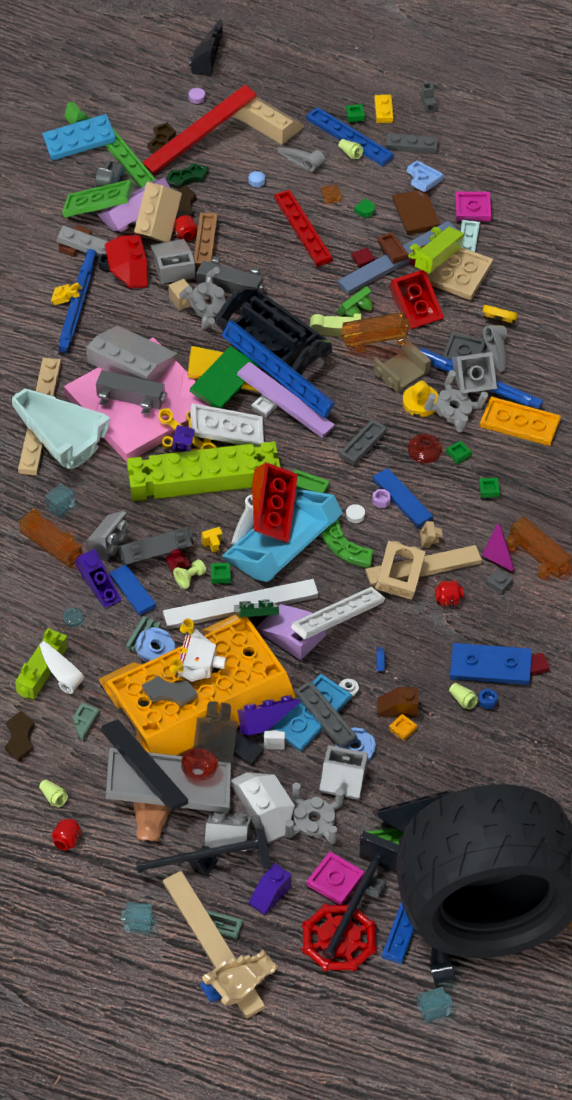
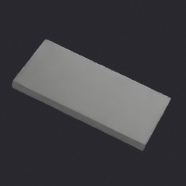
[105,748,231,813]

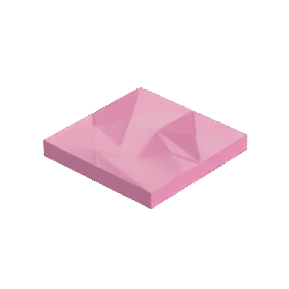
[64,337,212,462]

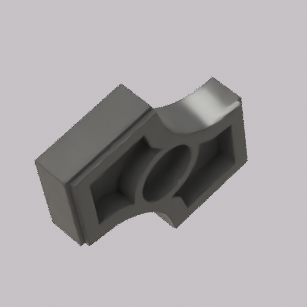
[142,676,198,707]

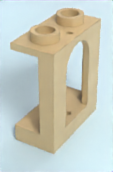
[375,541,426,600]

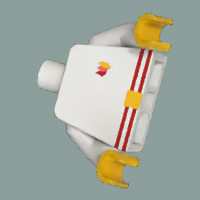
[169,618,226,682]

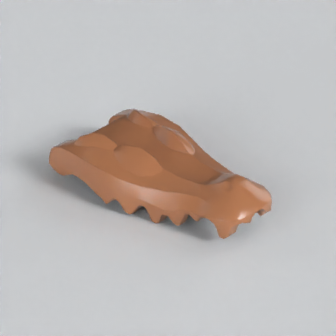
[133,802,171,842]

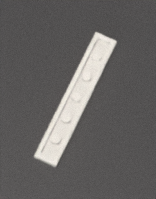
[291,587,385,639]

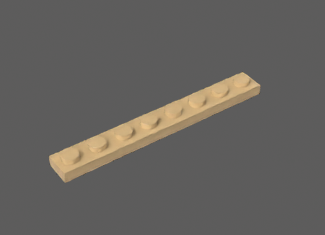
[18,358,61,475]

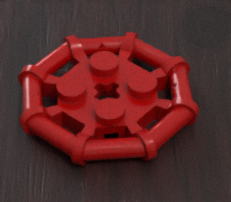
[301,903,377,972]

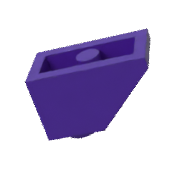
[248,863,291,916]

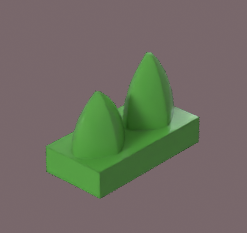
[337,286,373,322]

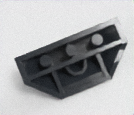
[372,790,454,832]

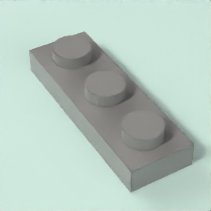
[56,225,108,257]

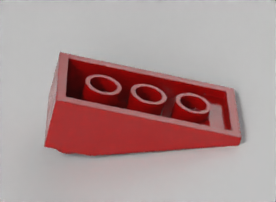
[252,462,298,543]

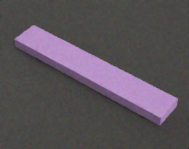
[237,362,335,438]

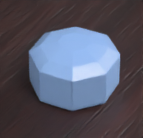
[249,171,265,188]

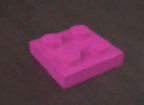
[455,192,491,221]
[306,851,365,905]

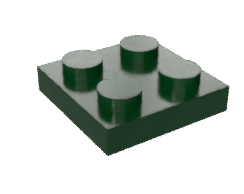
[234,599,279,617]

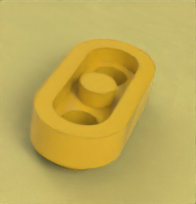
[482,304,518,323]

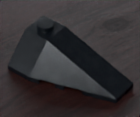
[189,19,223,76]

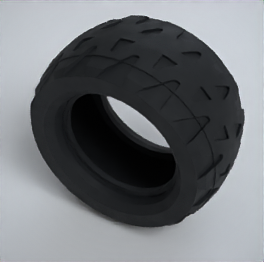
[397,784,572,958]

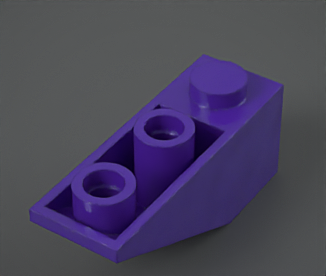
[74,549,122,608]
[237,695,300,735]

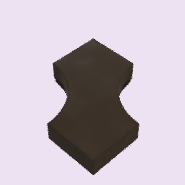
[147,122,176,154]
[176,185,197,219]
[4,711,35,762]

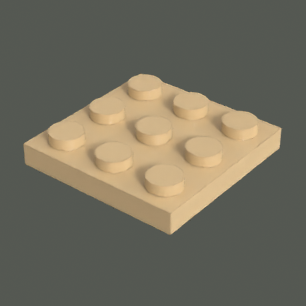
[426,247,493,300]

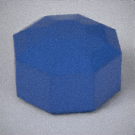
[478,689,498,709]

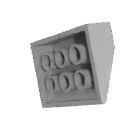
[86,325,178,382]

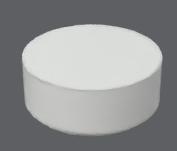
[346,504,365,523]

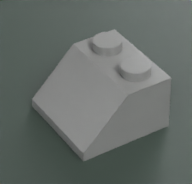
[452,352,497,394]

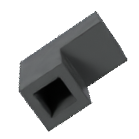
[420,81,437,113]

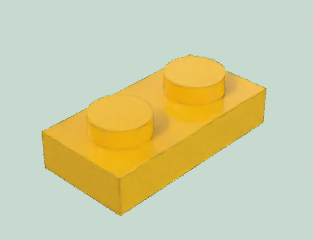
[374,95,393,123]

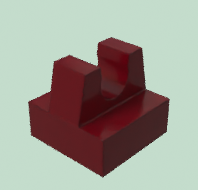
[166,549,191,575]

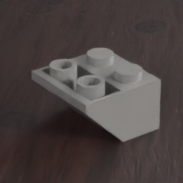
[87,511,129,562]
[319,745,368,800]
[205,812,251,851]

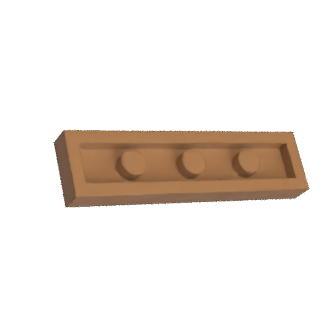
[194,213,218,268]

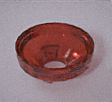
[408,434,442,463]
[181,748,218,781]

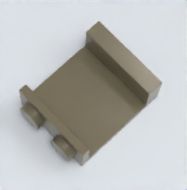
[373,339,431,393]

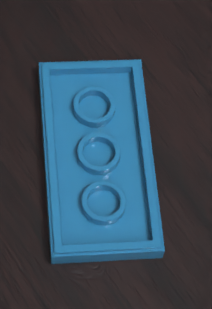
[270,674,352,752]

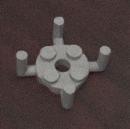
[179,267,227,329]
[424,370,488,432]
[285,783,344,844]

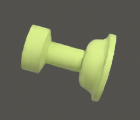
[173,559,206,589]

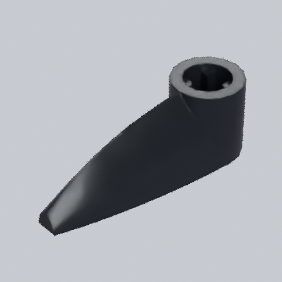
[430,947,456,984]

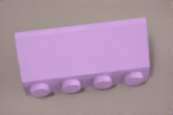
[98,178,170,232]

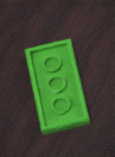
[62,179,134,218]

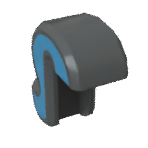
[95,161,125,187]

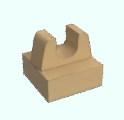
[420,521,443,548]

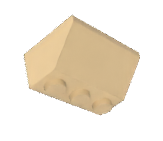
[134,182,182,243]

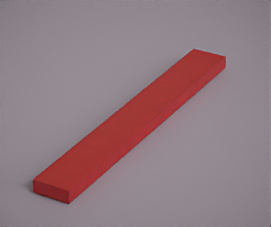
[142,84,257,175]

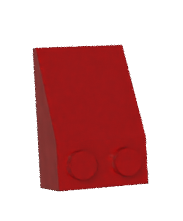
[389,270,444,329]

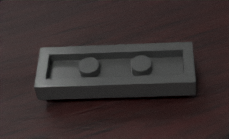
[386,133,438,154]
[339,419,387,466]

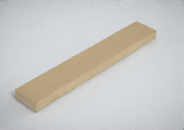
[365,545,482,587]

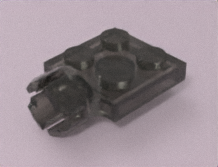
[192,701,238,763]

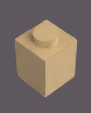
[168,279,191,311]

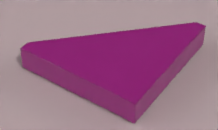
[482,524,515,571]

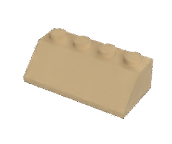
[233,97,304,145]

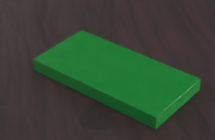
[189,346,259,409]

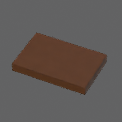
[392,190,440,235]

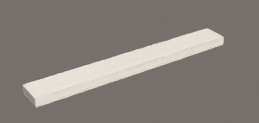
[163,579,318,630]

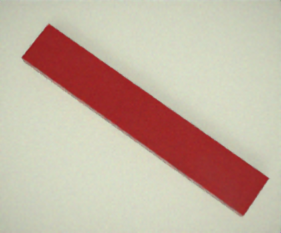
[274,190,333,267]

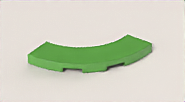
[321,517,373,568]

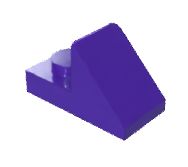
[171,425,195,452]

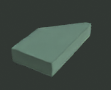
[73,703,100,741]

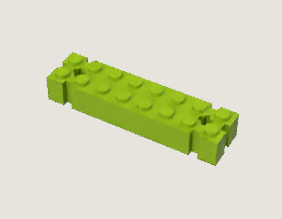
[127,441,280,501]

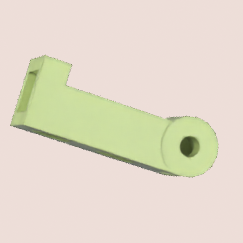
[310,314,361,338]

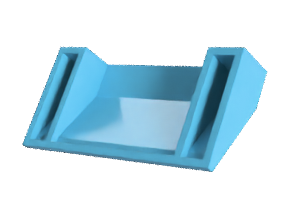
[222,489,343,582]

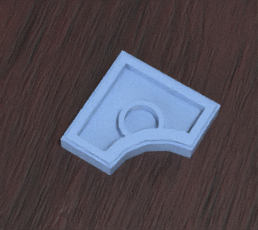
[407,160,445,192]

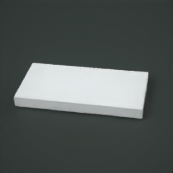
[190,403,264,447]

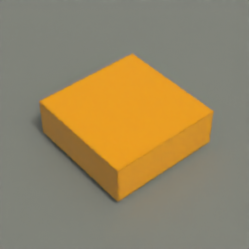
[389,714,417,741]

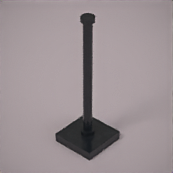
[136,815,271,874]
[322,831,399,959]

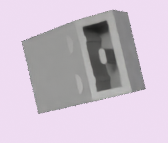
[150,239,195,284]

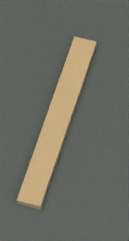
[163,871,265,1019]

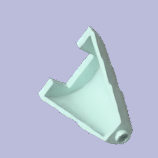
[12,388,110,469]

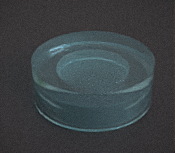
[63,607,83,627]

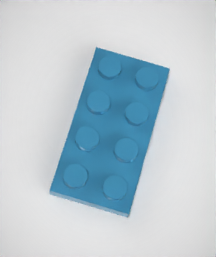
[42,114,116,161]

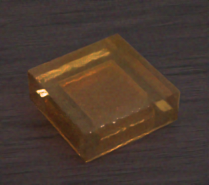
[321,185,341,203]

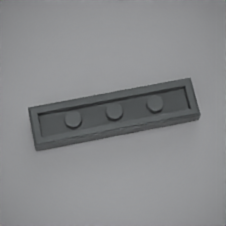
[294,680,358,748]

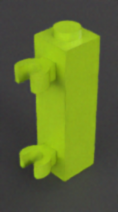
[408,226,464,274]
[15,628,68,700]

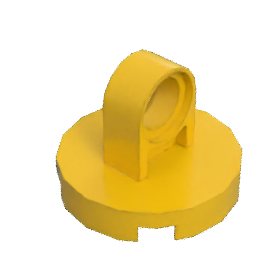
[403,381,438,417]

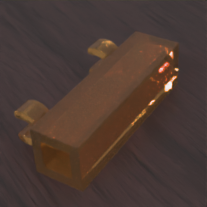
[340,312,411,352]
[19,507,83,568]
[506,516,572,579]

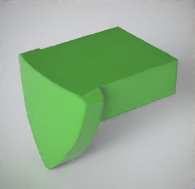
[64,102,90,125]

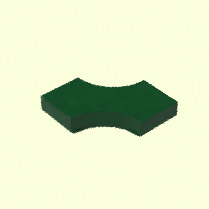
[166,163,209,189]

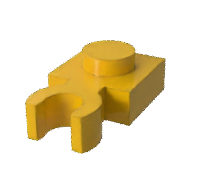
[51,283,82,305]

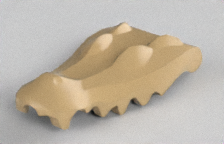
[202,950,278,1006]

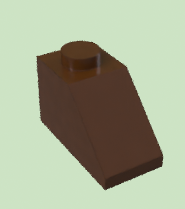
[377,687,419,718]

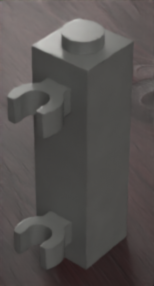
[197,256,265,294]
[96,370,167,415]
[118,527,193,564]

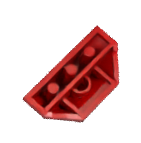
[104,235,147,288]

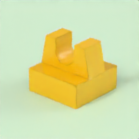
[201,527,222,553]

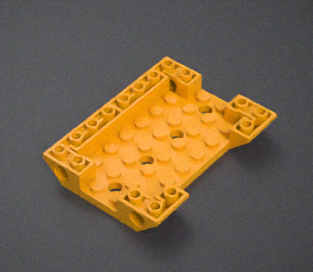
[99,614,296,756]

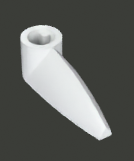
[231,495,254,545]
[40,641,84,694]

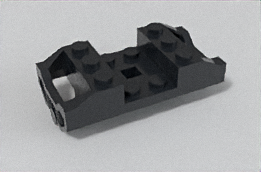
[217,287,332,375]

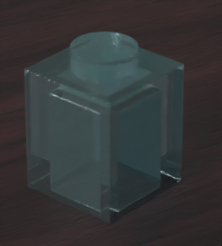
[45,483,75,518]
[121,902,153,933]
[417,987,452,1023]

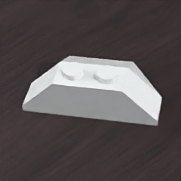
[230,772,295,844]

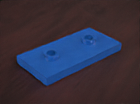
[450,643,532,685]

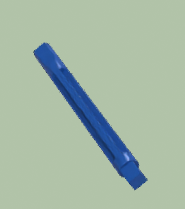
[58,249,96,354]
[420,348,543,410]

